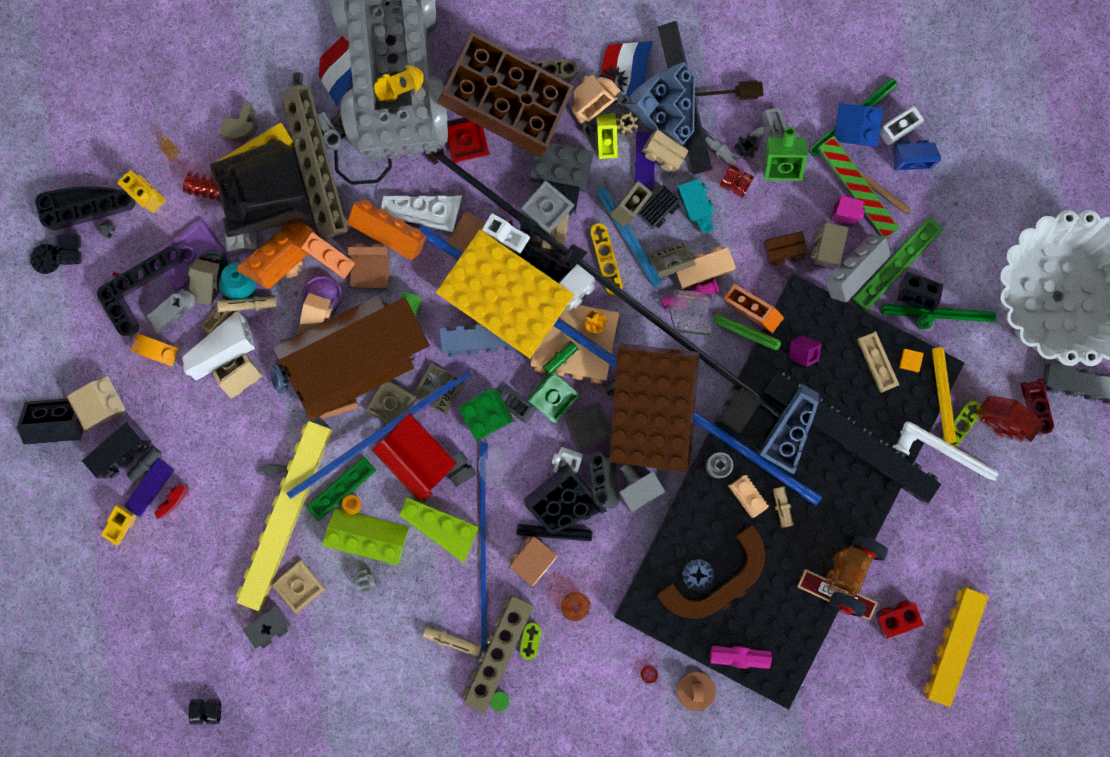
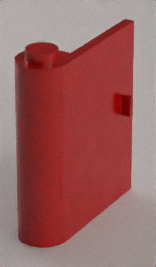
[372,413,457,502]

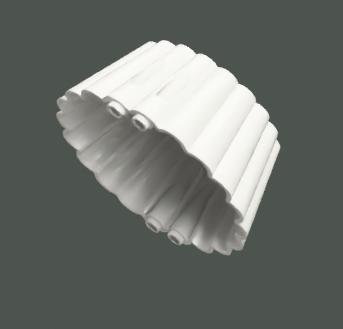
[1000,210,1110,366]

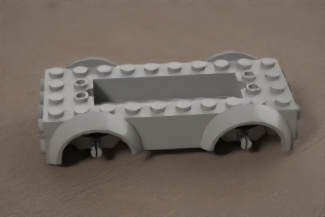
[330,0,448,161]

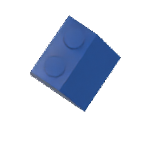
[834,103,883,147]
[893,140,941,170]

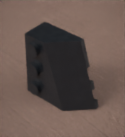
[523,463,607,534]

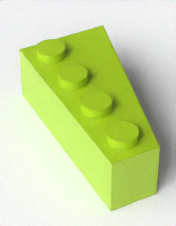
[399,497,479,563]

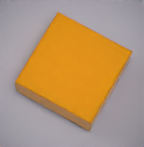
[899,349,924,373]

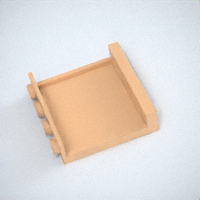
[531,305,619,384]

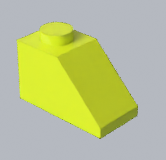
[596,113,618,159]

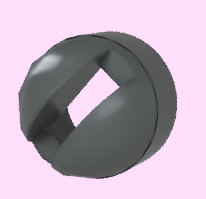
[99,222,116,239]

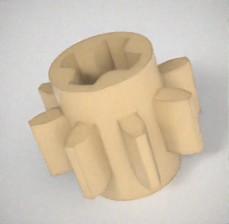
[616,112,638,136]

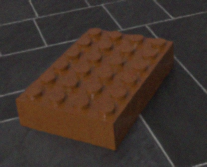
[437,31,574,157]
[609,344,700,472]

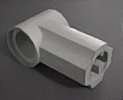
[317,112,343,151]

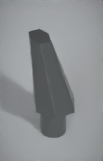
[257,464,288,476]

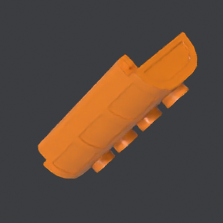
[237,219,315,289]

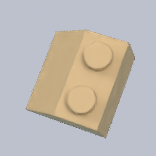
[212,353,262,399]
[67,376,126,431]

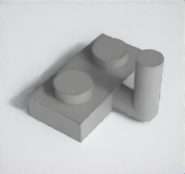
[749,107,786,140]

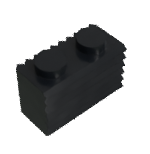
[637,184,680,230]

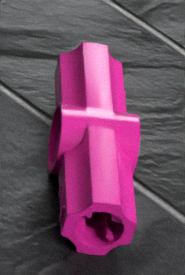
[710,646,772,669]

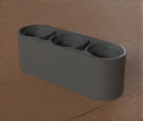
[590,452,619,509]

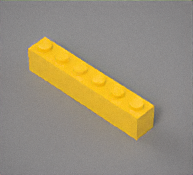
[923,587,989,707]

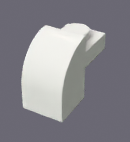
[482,213,530,253]

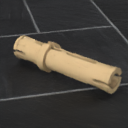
[217,295,276,313]
[422,626,481,657]

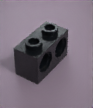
[897,272,943,312]

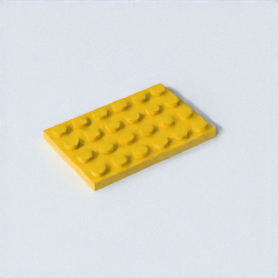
[436,230,575,359]

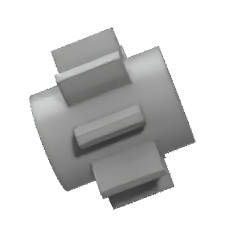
[354,569,376,594]

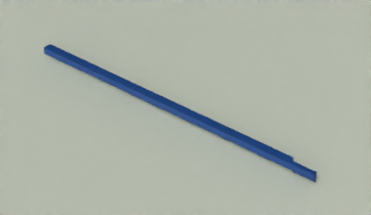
[286,371,472,499]
[480,443,488,652]

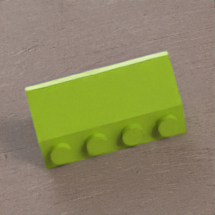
[322,508,409,565]

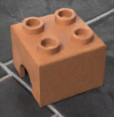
[509,536,557,586]

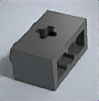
[242,606,291,649]

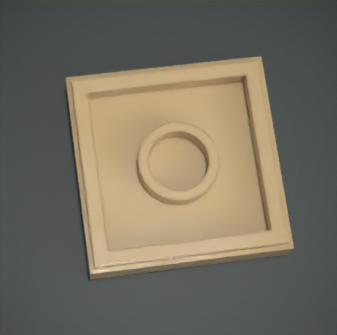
[271,559,326,614]

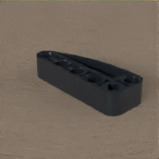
[35,186,136,231]

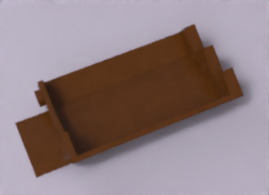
[273,295,430,420]

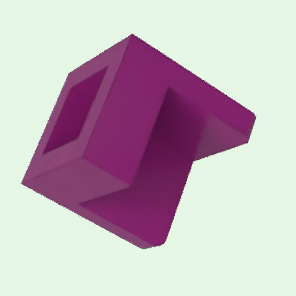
[789,336,821,367]

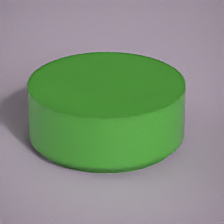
[490,691,509,712]

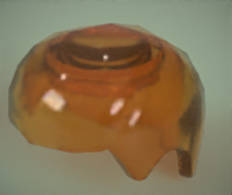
[561,592,591,622]

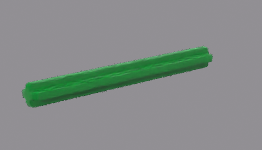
[808,78,898,157]
[881,304,996,322]

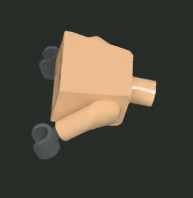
[572,75,631,136]

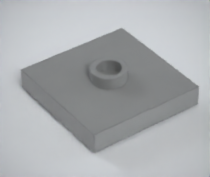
[520,180,575,235]

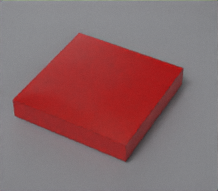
[447,121,490,163]

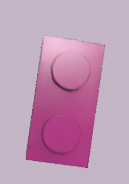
[830,195,865,226]

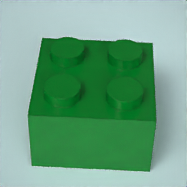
[458,388,515,441]

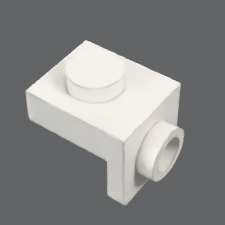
[225,229,257,252]
[552,447,583,473]

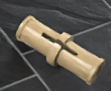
[772,486,794,528]

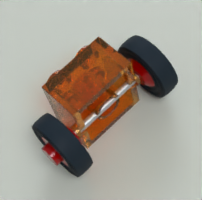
[826,536,888,617]

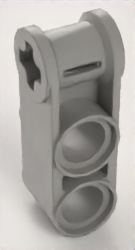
[146,291,195,333]

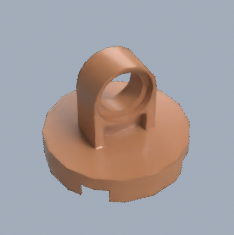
[677,671,716,711]

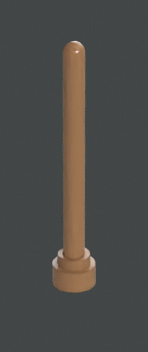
[857,168,910,213]

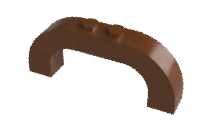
[656,525,765,619]

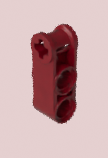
[1021,379,1054,436]

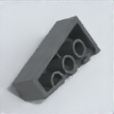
[1043,363,1110,405]

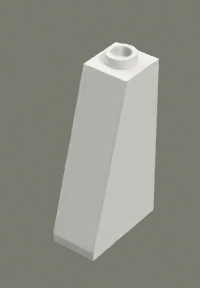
[182,311,255,380]

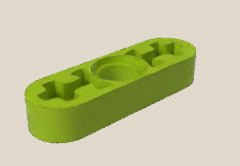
[941,401,982,447]

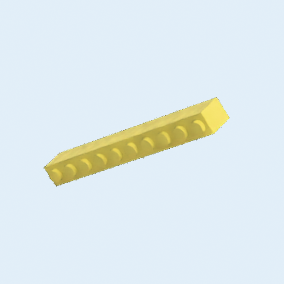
[236,421,332,611]

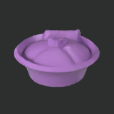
[302,275,342,313]

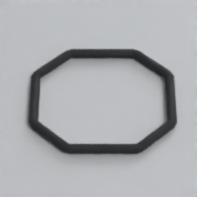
[334,132,392,185]

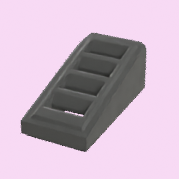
[500,385,537,424]

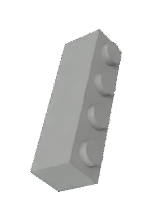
[825,234,891,302]

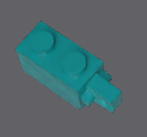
[677,179,714,234]

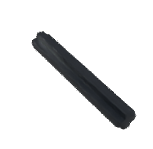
[516,524,593,542]

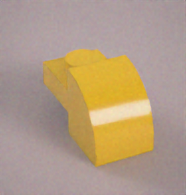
[101,504,136,546]

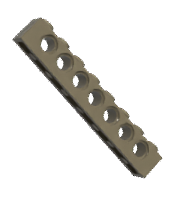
[281,85,348,239]

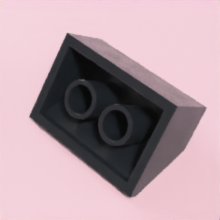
[17,398,84,445]

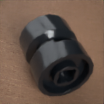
[55,234,82,265]
[188,699,221,725]

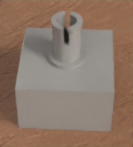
[619,464,665,512]

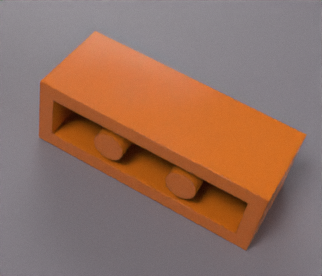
[293,228,355,279]
[723,284,784,333]

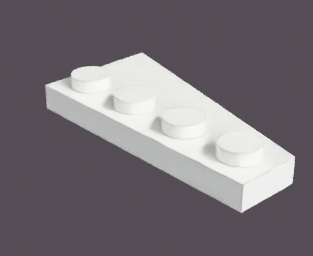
[381,195,462,233]

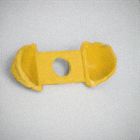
[373,65,424,102]

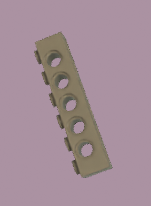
[461,594,534,714]

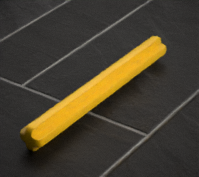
[932,347,956,444]

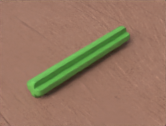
[713,313,781,351]

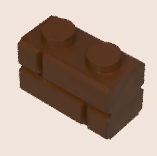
[763,231,808,266]

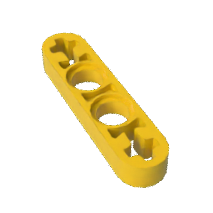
[590,223,623,296]

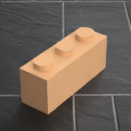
[675,246,736,290]

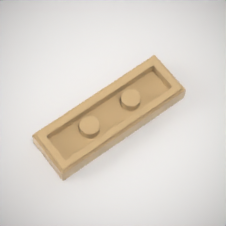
[857,331,899,393]

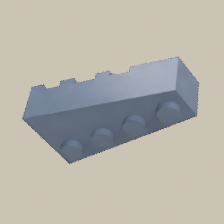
[439,324,516,357]
[760,384,819,474]

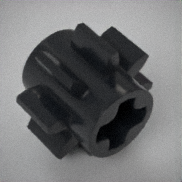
[734,135,759,160]

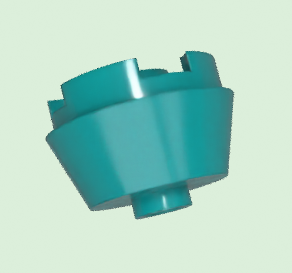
[218,263,257,300]

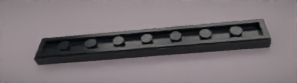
[657,21,712,175]

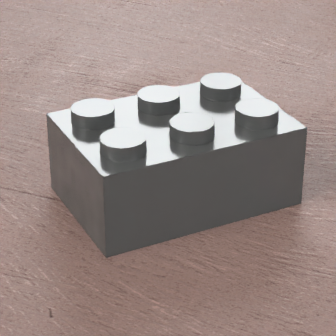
[530,143,594,192]

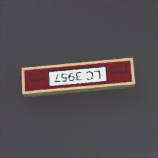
[797,569,878,621]

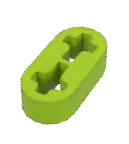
[520,622,541,660]

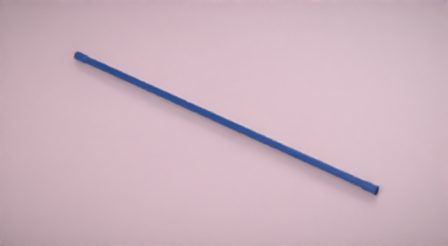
[418,224,823,506]

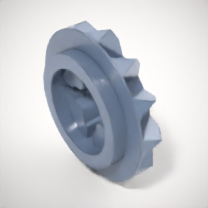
[270,363,288,394]
[682,559,714,591]

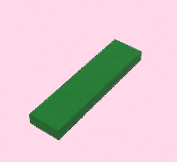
[306,456,377,522]

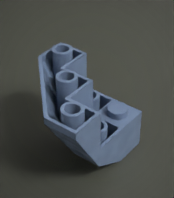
[624,62,695,145]

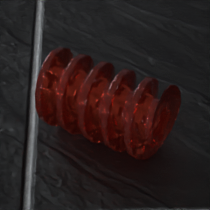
[183,170,226,202]

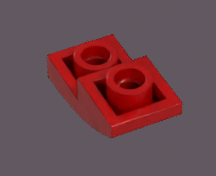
[154,484,189,519]

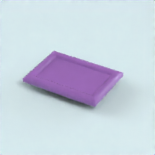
[150,218,228,292]

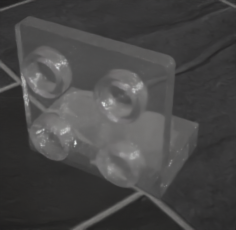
[668,290,712,336]

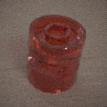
[719,164,754,199]

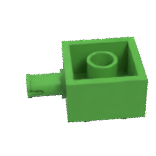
[763,127,808,181]

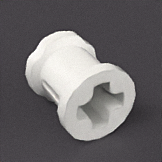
[893,430,917,456]

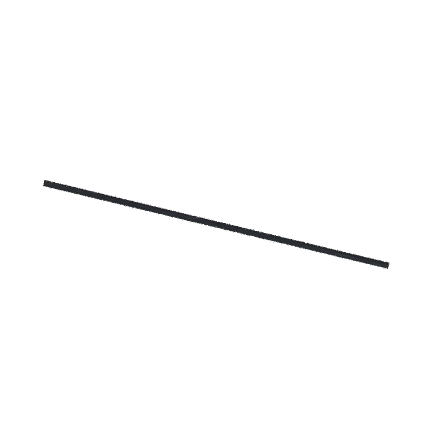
[437,153,783,419]

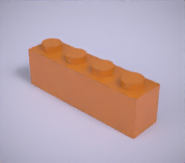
[347,199,427,261]

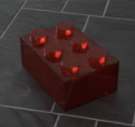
[975,395,1045,442]

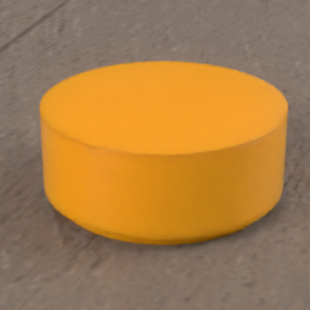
[342,495,361,515]

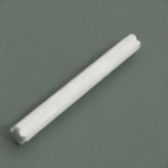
[903,422,998,480]

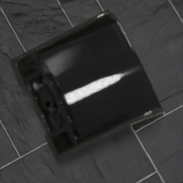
[209,140,311,237]

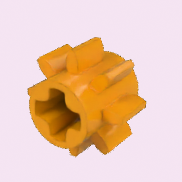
[582,310,608,334]

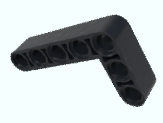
[97,247,185,336]

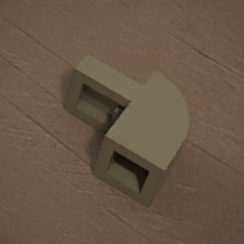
[219,101,257,141]

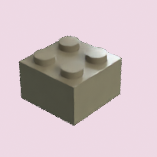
[809,222,849,270]

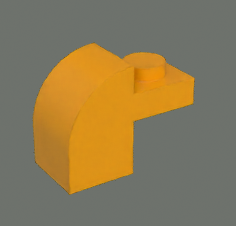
[130,333,179,366]

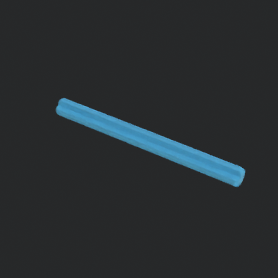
[597,187,662,287]

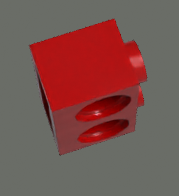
[875,600,924,639]

